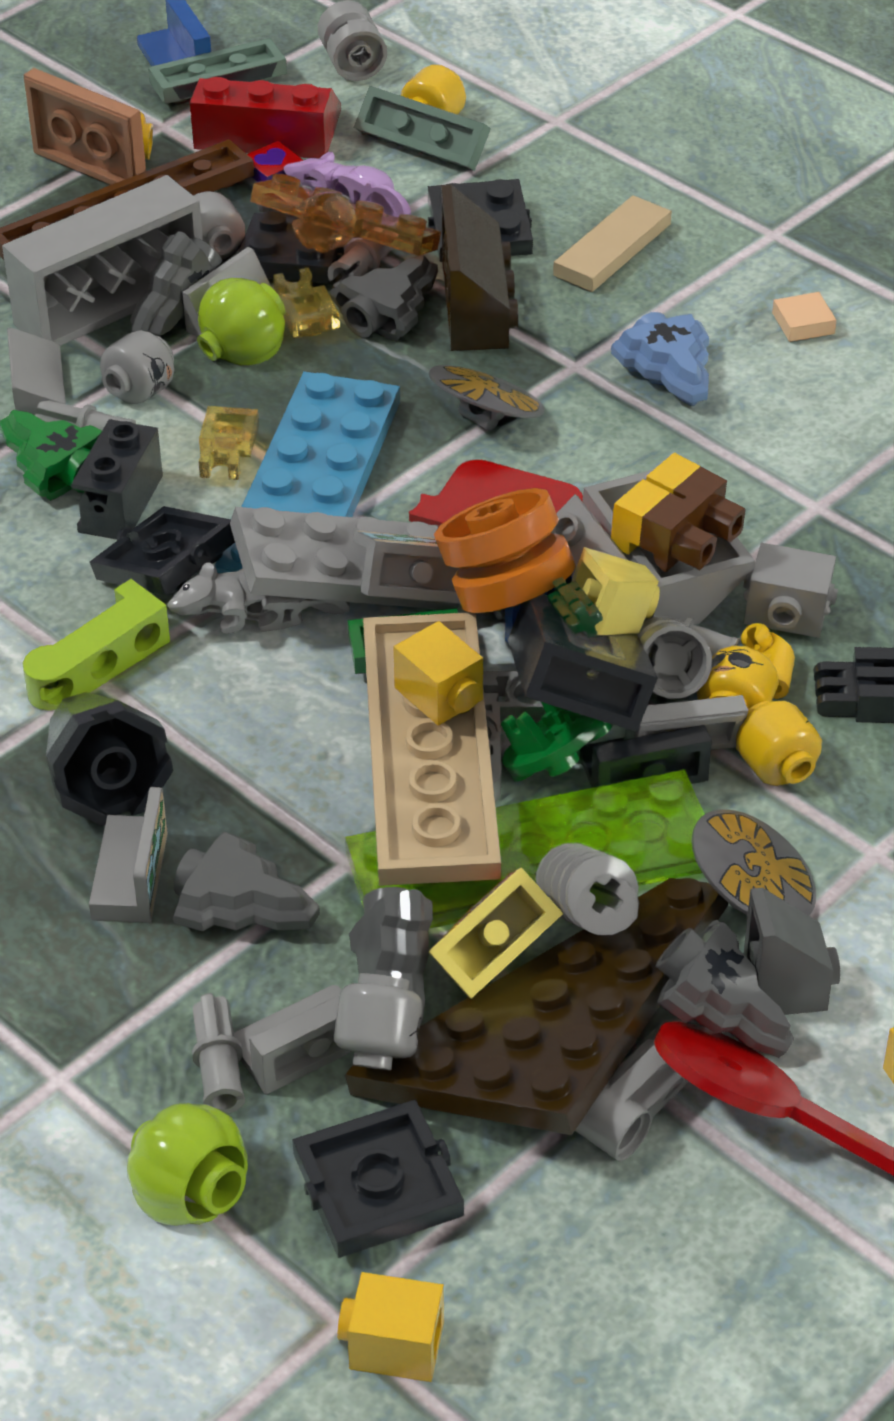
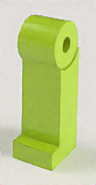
[23,579,170,711]

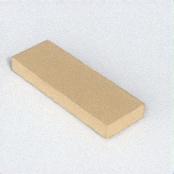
[553,195,672,292]

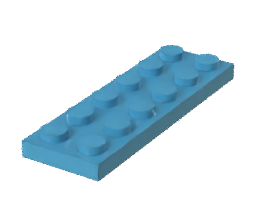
[215,371,400,574]

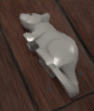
[167,563,350,634]

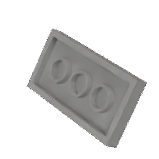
[230,507,459,610]

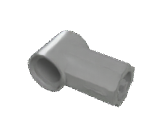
[575,1039,689,1161]

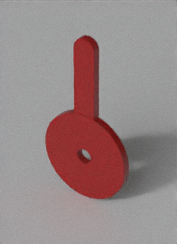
[654,1021,894,1176]

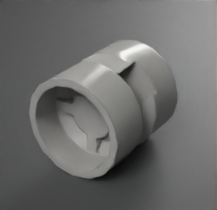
[317,0,387,81]
[637,617,712,699]

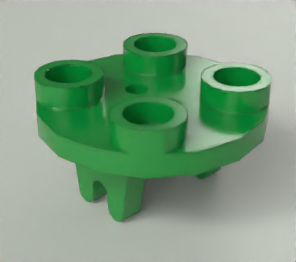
[501,702,613,782]

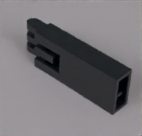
[813,647,894,723]

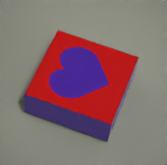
[247,141,303,187]

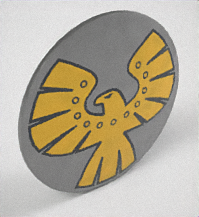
[429,365,545,431]
[692,809,816,916]

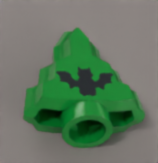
[0,410,102,501]

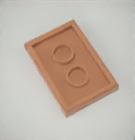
[23,68,146,185]

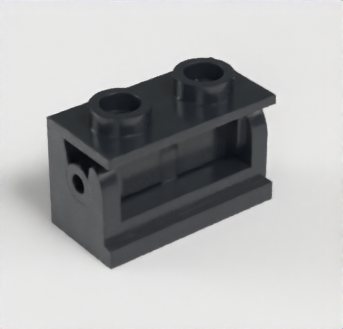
[71,419,163,540]

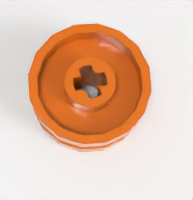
[434,488,576,613]

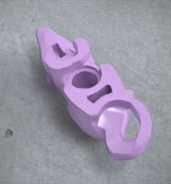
[284,152,411,226]

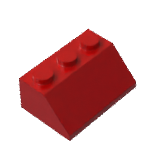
[190,77,341,159]

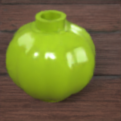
[197,278,286,366]
[127,1103,248,1226]

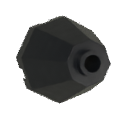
[46,692,174,826]

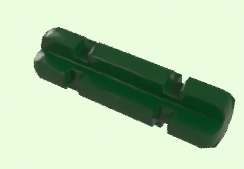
[547,577,603,639]

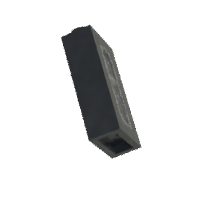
[508,594,658,732]

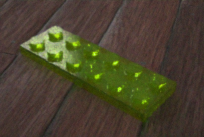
[345,770,704,929]

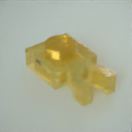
[273,268,340,339]
[198,406,259,480]

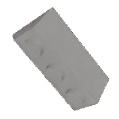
[583,470,755,625]

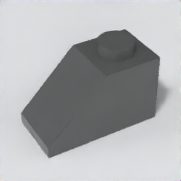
[743,888,840,1015]

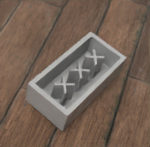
[2,175,203,346]

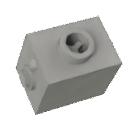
[743,542,838,638]

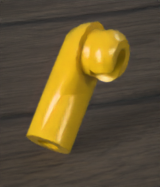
[741,623,795,699]

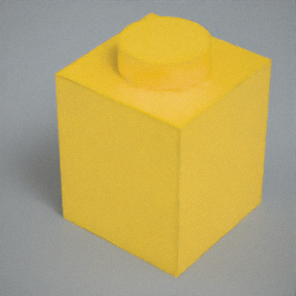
[393,621,483,726]
[337,1272,444,1382]

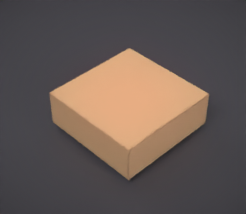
[772,292,837,342]

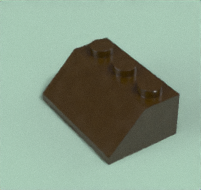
[441,184,519,351]

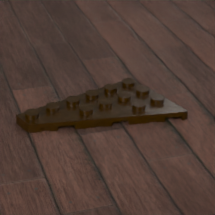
[345,878,729,1135]

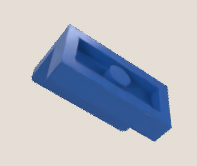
[137,0,211,66]

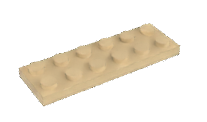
[363,612,501,886]

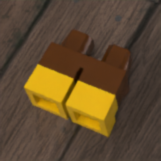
[611,452,746,572]

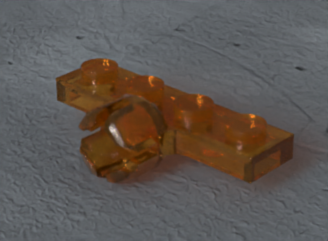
[250,174,442,256]

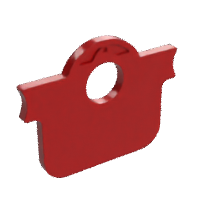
[409,459,583,528]

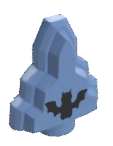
[611,312,709,406]

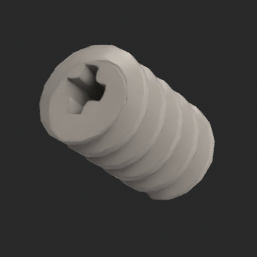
[536,843,639,935]

